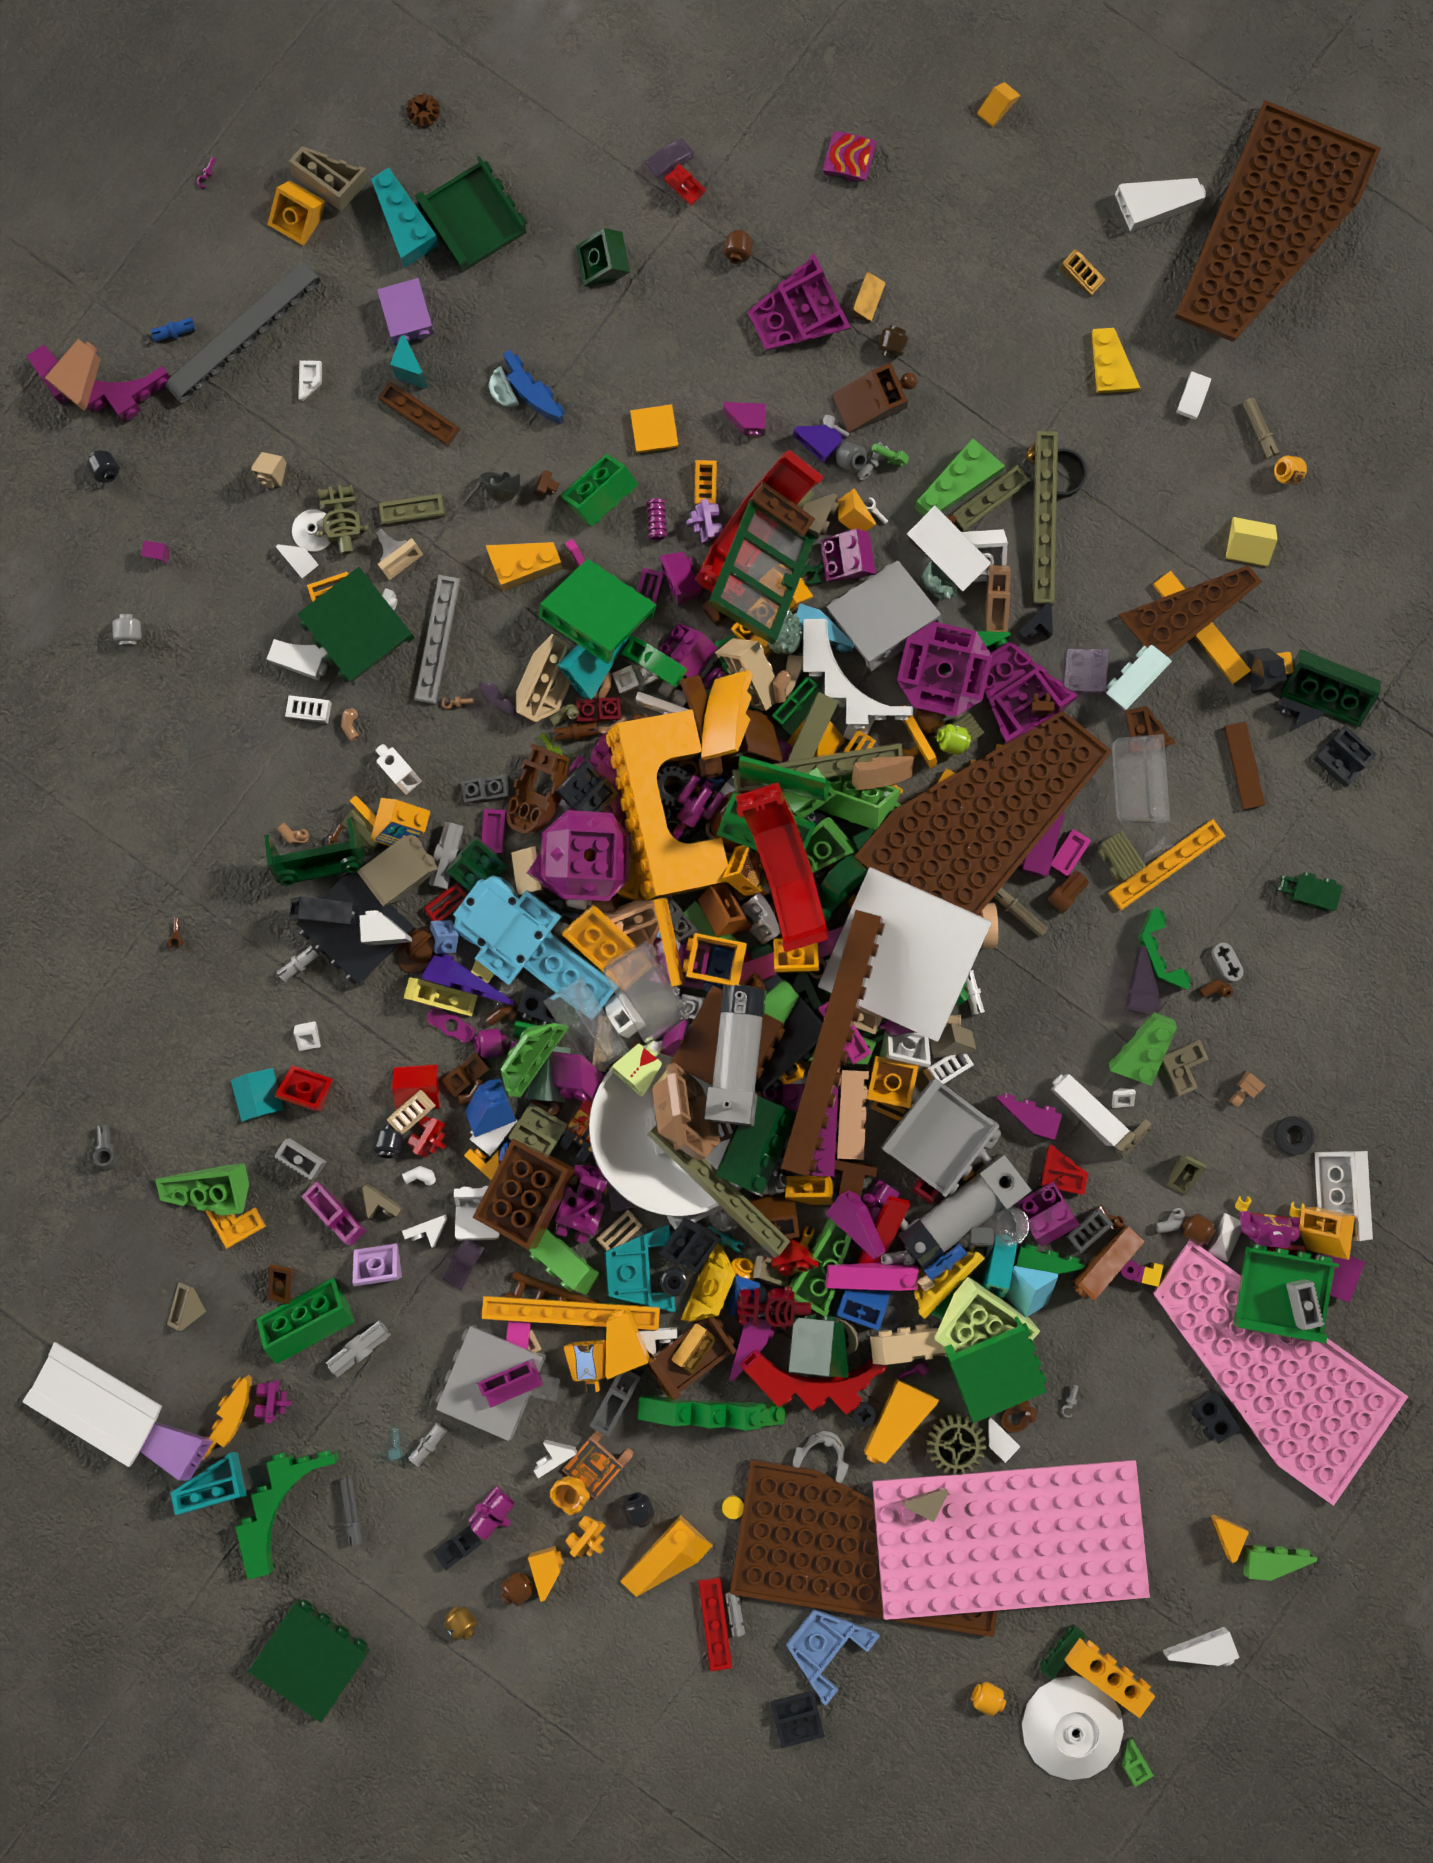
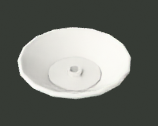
[1022,1675,1124,1780]

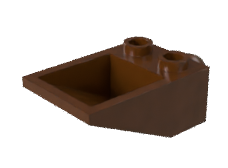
[832,362,917,433]

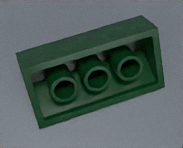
[1280,649,1381,727]
[715,1095,797,1195]

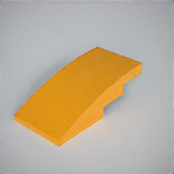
[701,670,753,760]

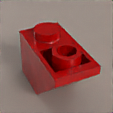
[771,1238,819,1276]

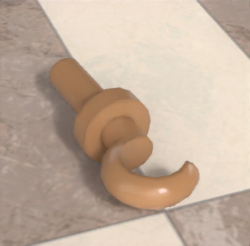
[441,696,474,709]

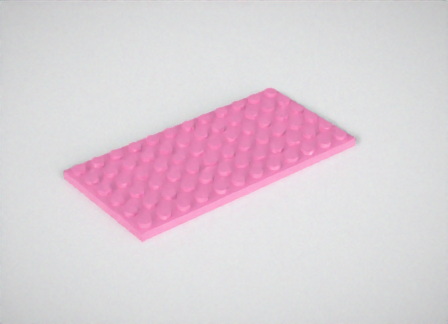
[872,1460,1150,1620]

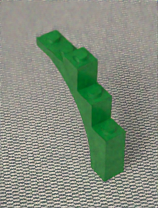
[638,1395,785,1431]
[235,1449,339,1580]

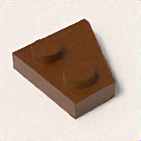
[1124,706,1175,753]

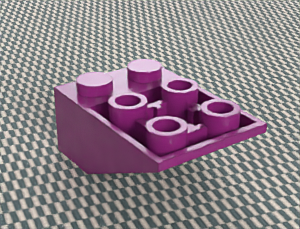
[640,938,710,990]

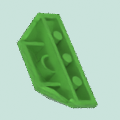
[501,1023,569,1097]

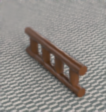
[505,1271,597,1330]

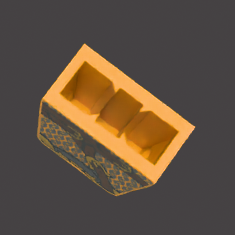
[723,845,771,896]

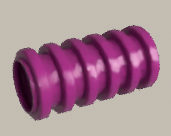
[646,498,667,540]

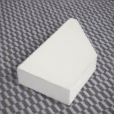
[298,361,322,401]

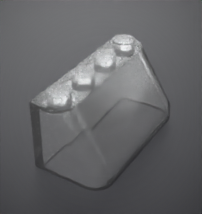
[1112,734,1170,824]
[604,940,691,1044]

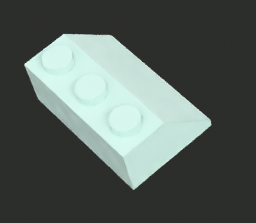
[1105,645,1172,711]

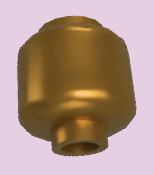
[444,1605,477,1641]

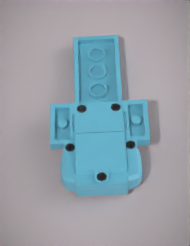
[453,876,619,1020]

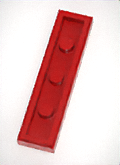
[856,1196,910,1264]
[698,1577,732,1672]

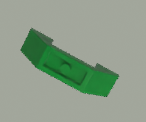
[1138,907,1191,990]

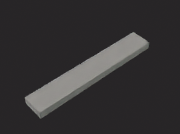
[414,575,460,704]

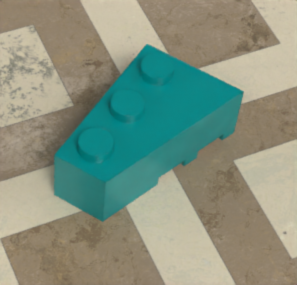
[171,1452,247,1515]

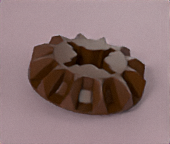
[406,92,440,127]

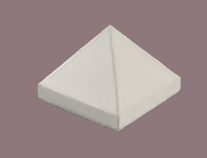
[1112,1088,1136,1108]

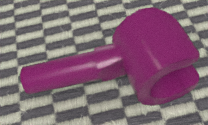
[897,1361,929,1379]

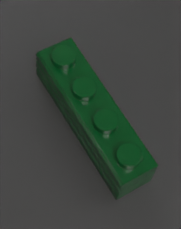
[1039,1624,1087,1680]

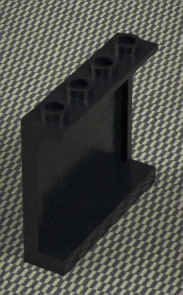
[297,872,416,985]
[758,973,823,1091]

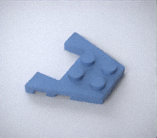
[787,1608,880,1706]

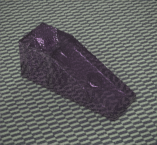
[1125,946,1161,1016]

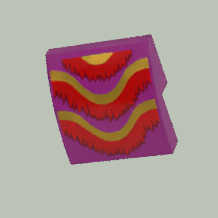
[823,131,877,182]

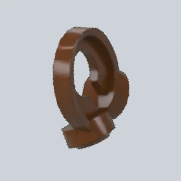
[1002,1400,1037,1432]

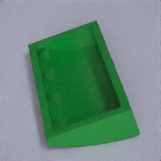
[739,756,830,802]
[717,791,816,851]

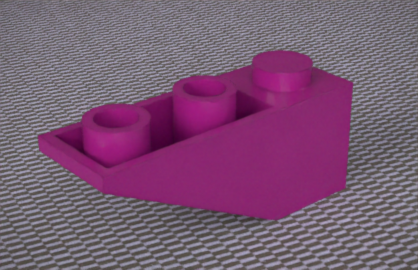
[995,1093,1062,1140]

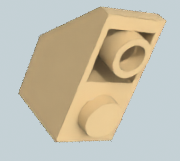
[251,452,287,488]

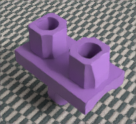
[686,499,723,543]

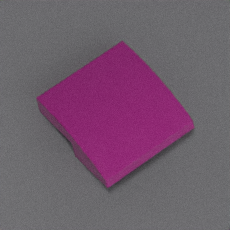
[1314,1252,1365,1303]

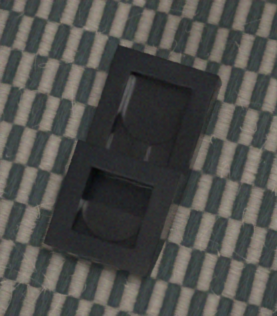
[433,1525,483,1571]

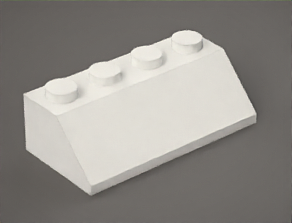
[1314,1151,1373,1241]

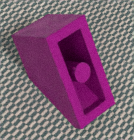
[723,402,766,438]

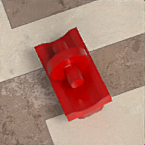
[664,164,706,206]
[408,1116,446,1158]

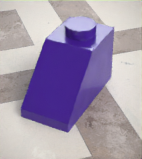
[793,425,843,464]

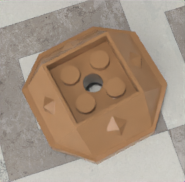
[652,1063,720,1161]

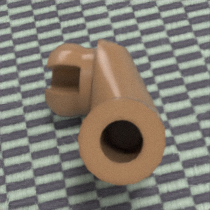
[593,670,613,699]

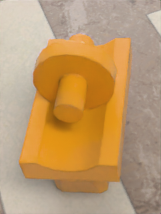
[565,1516,606,1557]

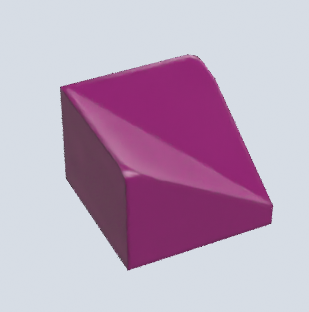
[141,540,170,565]

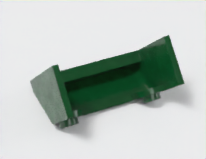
[264,818,365,886]

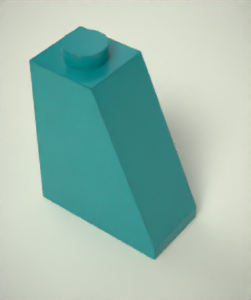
[981,1235,1018,1299]

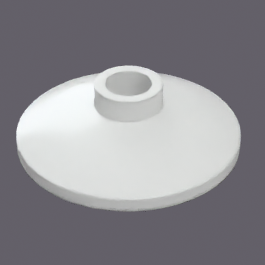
[292,509,334,552]

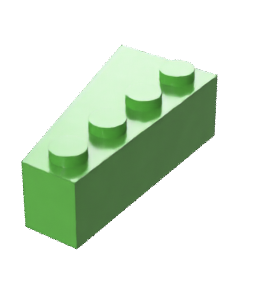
[766,817,858,886]

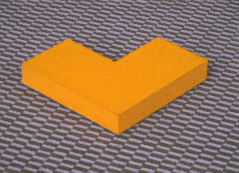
[206,1208,266,1249]

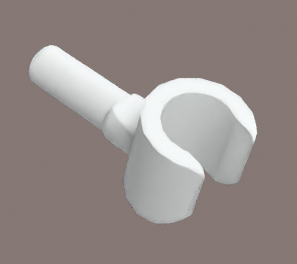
[865,497,888,524]

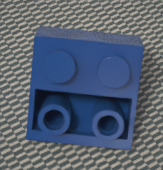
[836,1289,891,1331]

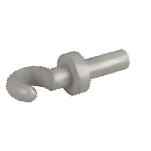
[1061,1385,1079,1418]

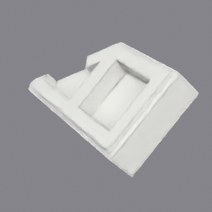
[988,1417,1020,1463]

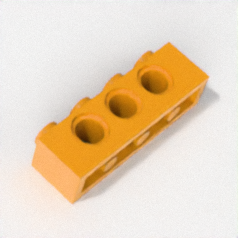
[1064,1638,1155,1718]

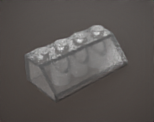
[543,977,630,1070]

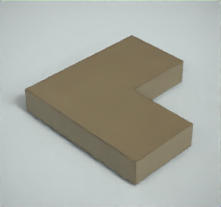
[1162,1039,1209,1097]
[1115,1119,1152,1159]

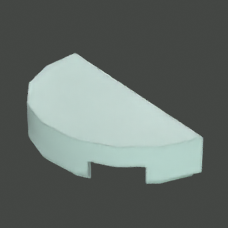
[489,366,519,407]

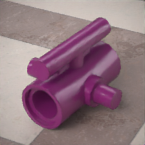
[863,1179,900,1225]
[468,1485,515,1540]

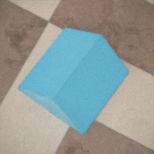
[1005,1266,1058,1318]

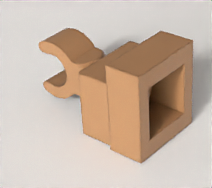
[1229,1071,1266,1108]

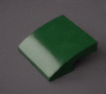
[446,836,508,891]

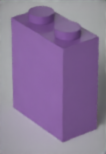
[377,278,434,345]

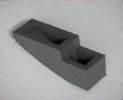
[589,1369,642,1437]

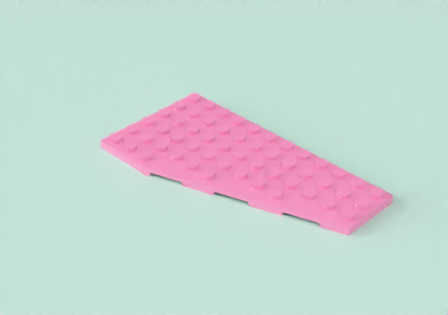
[1152,1241,1408,1506]

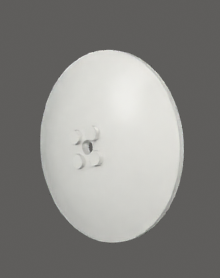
[589,1040,756,1216]

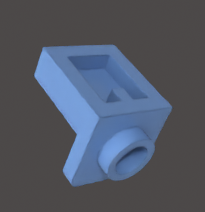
[430,920,459,954]

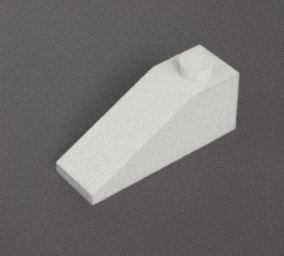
[1163,1627,1239,1666]

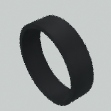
[1057,449,1087,498]

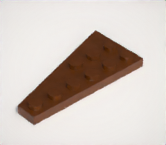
[1118,565,1262,657]

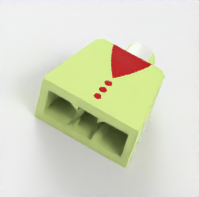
[609,1040,662,1096]

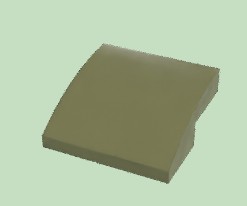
[508,1102,568,1155]

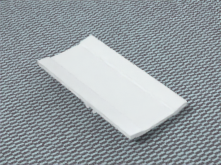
[23,1342,162,1467]

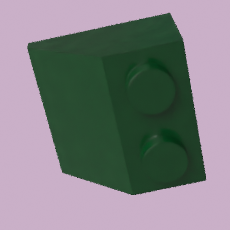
[576,228,630,286]

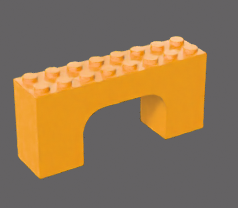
[606,710,728,900]

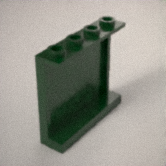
[415,156,527,273]
[297,567,415,686]
[248,1598,371,1723]

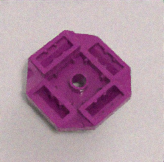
[897,622,993,717]
[540,810,630,901]

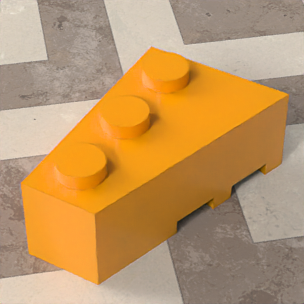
[485,542,563,591]

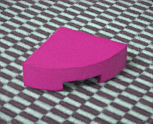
[566,539,585,566]

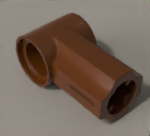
[1046,870,1089,914]

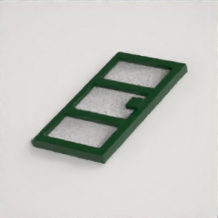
[708,500,815,645]

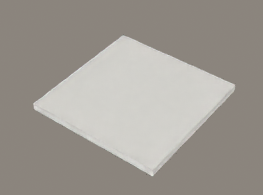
[818,867,992,1042]

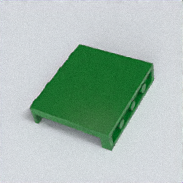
[539,558,656,664]
[1233,1244,1339,1343]
[944,1316,1047,1423]

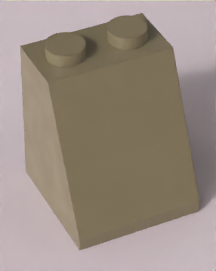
[357,834,438,906]

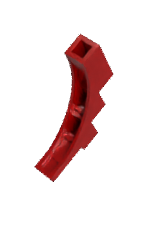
[740,1349,886,1415]

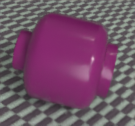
[474,1028,507,1058]

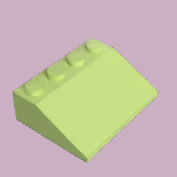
[934,1277,1040,1353]

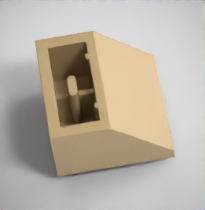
[511,846,547,897]

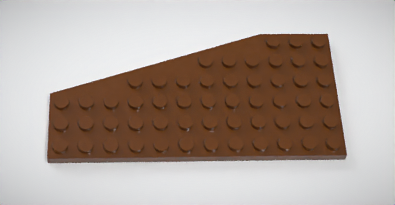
[1174,100,1381,342]
[854,711,1113,915]
[730,1459,998,1637]

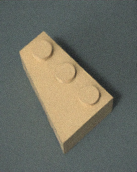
[715,638,776,710]
[870,1324,947,1365]

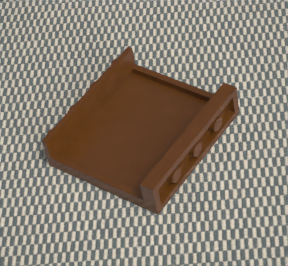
[671,986,785,1085]

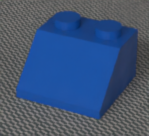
[465,1078,516,1137]

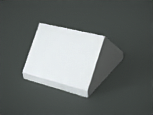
[880,1031,931,1067]

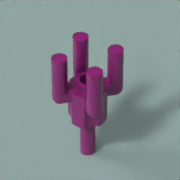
[671,775,726,841]

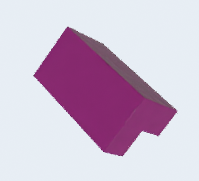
[477,1359,544,1408]

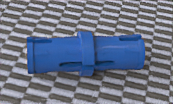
[151,317,196,343]
[924,1243,968,1281]

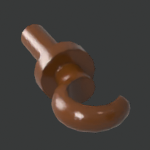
[322,824,344,847]

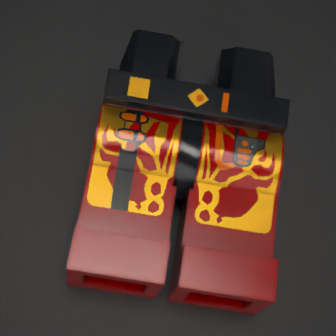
[559,1100,594,1164]

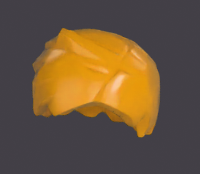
[550,1476,590,1515]

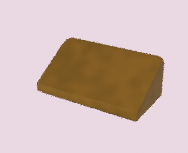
[852,272,886,322]
[672,1324,717,1375]

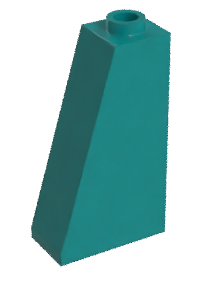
[557,638,628,699]

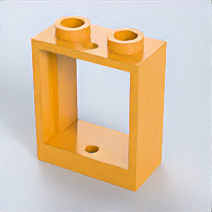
[682,933,747,985]

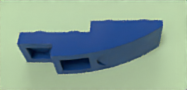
[503,350,565,424]

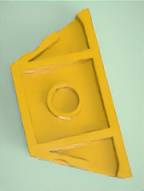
[681,1243,735,1322]
[914,1248,985,1319]

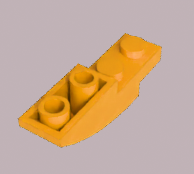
[202,1375,252,1460]

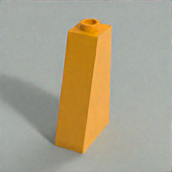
[864,1378,939,1464]

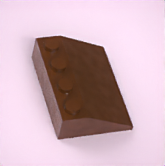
[472,1139,575,1250]

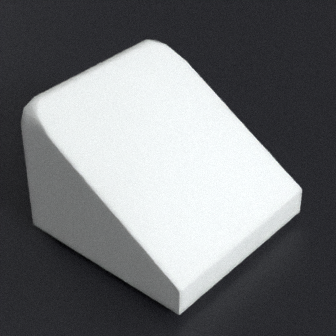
[294,1022,321,1051]

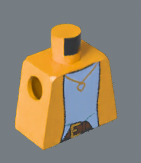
[564,1340,606,1393]

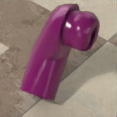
[702,668,727,690]

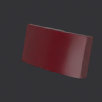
[575,698,621,723]

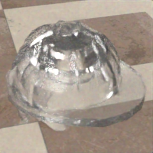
[989,1206,1029,1246]

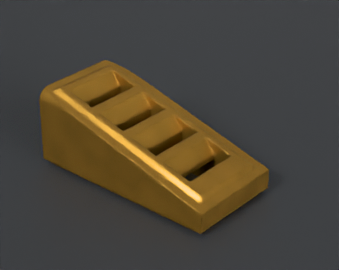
[1059,249,1106,296]

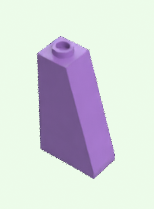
[140,1421,213,1480]

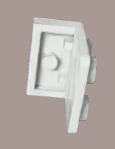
[454,1186,500,1240]

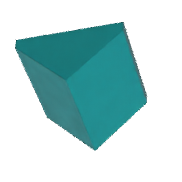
[390,335,428,389]
[231,1068,285,1122]

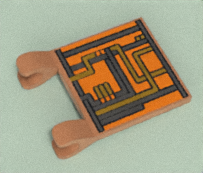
[562,1430,634,1499]

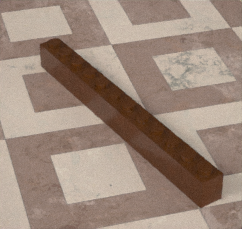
[781,910,885,1176]

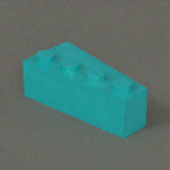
[371,167,439,268]

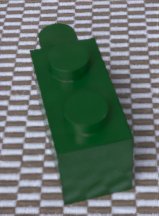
[1276,872,1343,913]

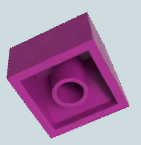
[660,552,703,605]
[551,1051,605,1102]

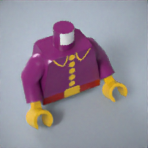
[1235,1196,1305,1248]

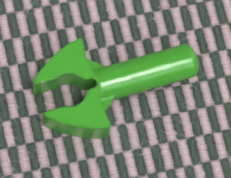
[872,443,909,466]

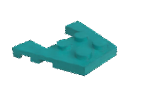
[604,1225,675,1312]

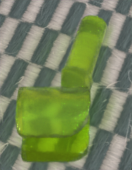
[539,733,562,755]

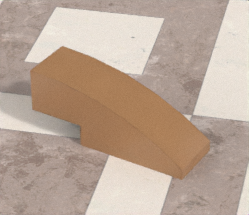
[985,565,1011,632]
[852,756,914,790]

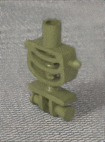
[317,485,369,555]

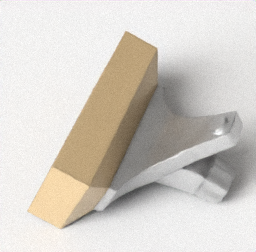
[376,529,423,580]

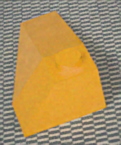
[620,1515,713,1597]

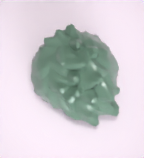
[921,560,957,601]
[767,609,803,654]

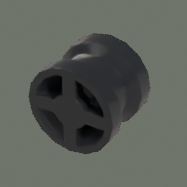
[853,1402,876,1426]

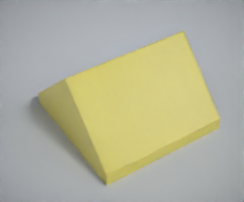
[1225,517,1277,567]

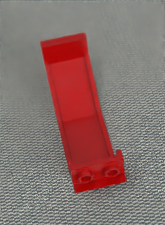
[695,450,824,603]
[735,782,829,953]

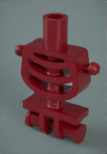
[737,1286,811,1330]

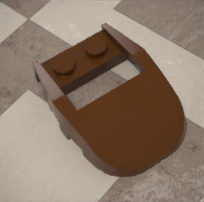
[507,743,569,834]

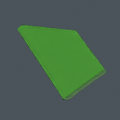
[1122,1737,1154,1787]

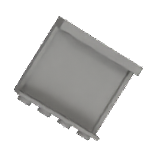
[826,560,943,671]
[881,1077,999,1197]
[436,1325,546,1441]

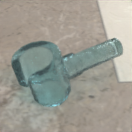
[388,1428,403,1461]

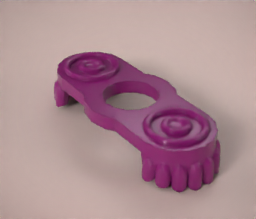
[427,1008,475,1043]

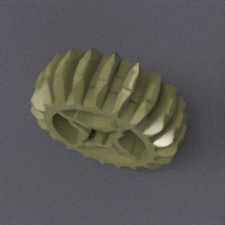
[926,1414,986,1475]

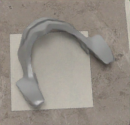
[792,1431,848,1483]

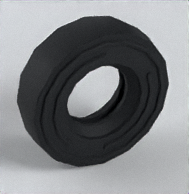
[1274,1116,1315,1156]

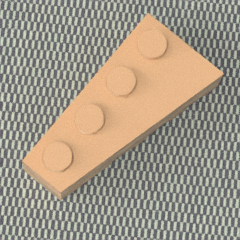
[835,1070,869,1160]

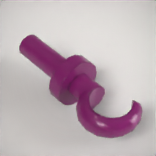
[196,157,216,189]

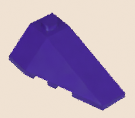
[422,953,514,1006]

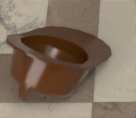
[396,926,439,973]

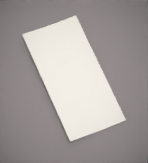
[907,505,991,591]

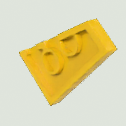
[1092,328,1140,394]

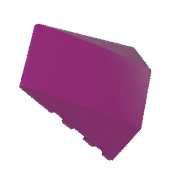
[748,253,851,351]
[985,641,1078,743]

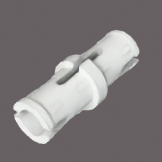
[964,970,985,1015]

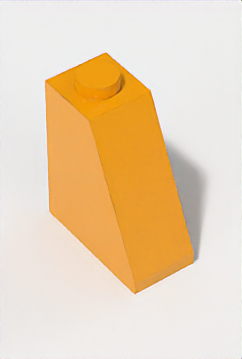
[605,1308,650,1379]

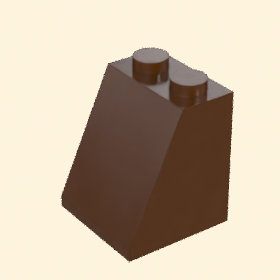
[721,709,782,766]

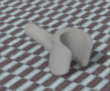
[822,415,850,438]

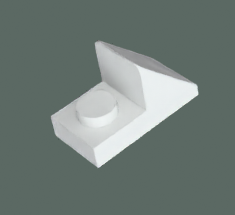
[402,1215,448,1248]
[638,1327,677,1355]
[534,1440,577,1478]

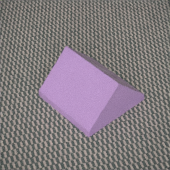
[353,1244,402,1286]

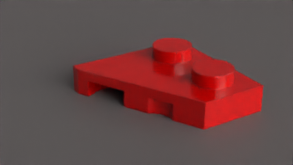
[1040,1144,1089,1195]

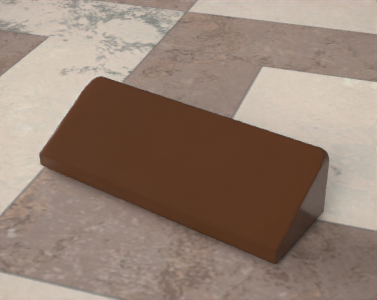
[680,675,708,741]

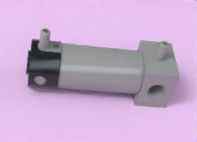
[705,985,767,1126]
[897,1151,1032,1270]

